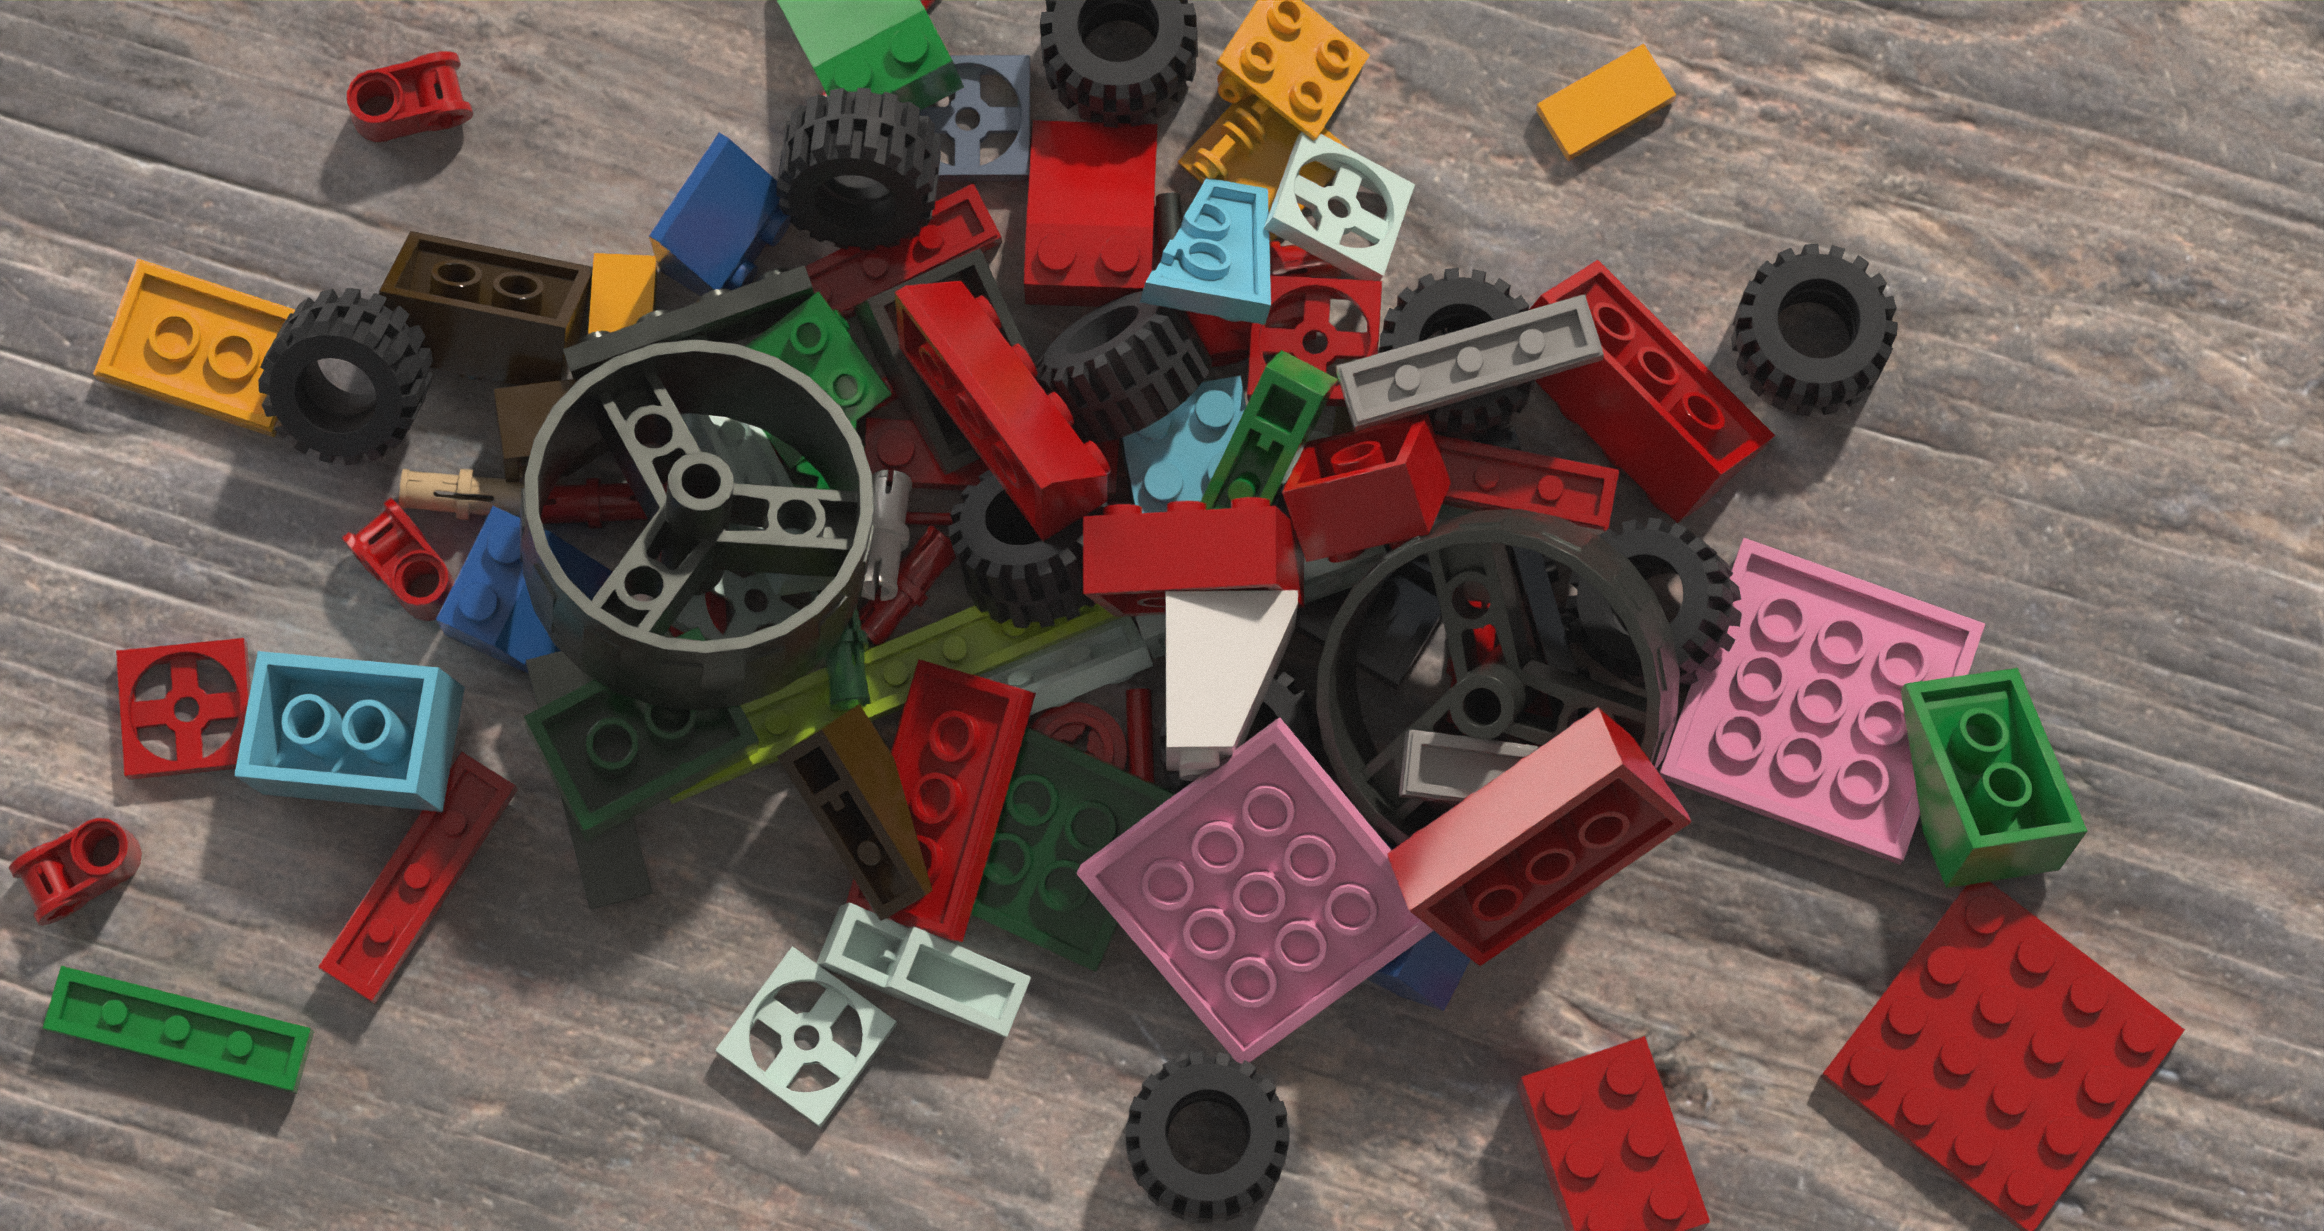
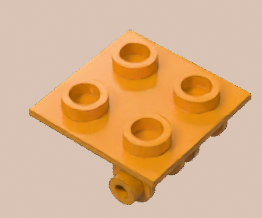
[1216,0,1370,141]
[1178,93,1349,242]

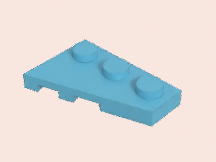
[1140,178,1271,325]

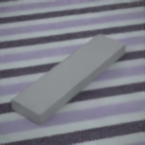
[1336,294,1604,432]

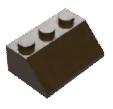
[379,231,593,386]

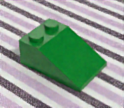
[777,0,964,111]
[1901,668,2088,888]

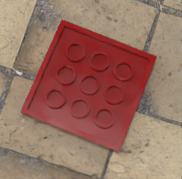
[1820,881,2185,1231]

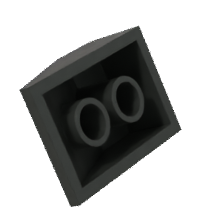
[853,248,1048,475]

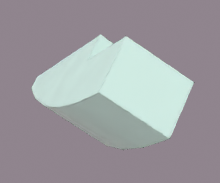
[816,903,1031,1037]

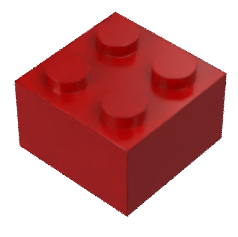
[1282,413,1451,563]

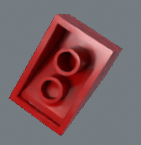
[1024,120,1158,307]

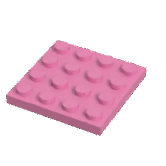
[1659,538,1985,865]
[1077,717,1434,1064]

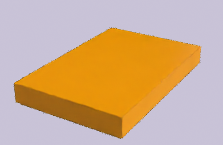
[93,259,295,438]

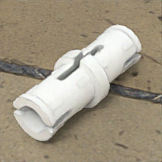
[861,470,912,601]

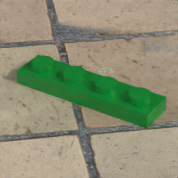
[43,966,314,1094]

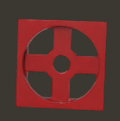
[1247,275,1382,407]
[116,638,251,780]

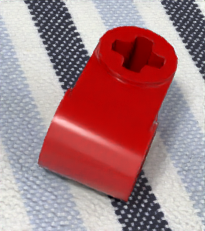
[347,51,474,142]
[341,497,455,621]
[9,818,142,926]

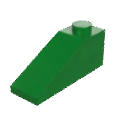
[1200,350,1338,510]

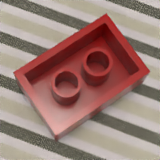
[1083,497,1304,617]
[1516,1036,1710,1231]

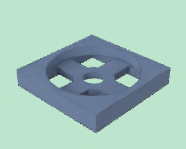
[919,55,1031,182]

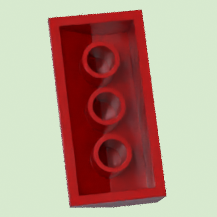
[1529,260,1776,524]
[895,281,1111,542]
[1387,707,1691,966]

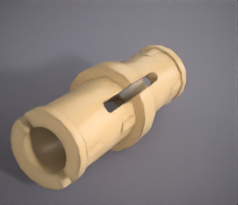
[399,469,524,520]

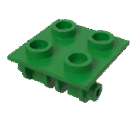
[744,292,893,469]

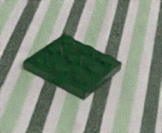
[971,725,1176,972]

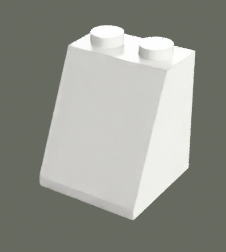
[1165,590,1298,781]

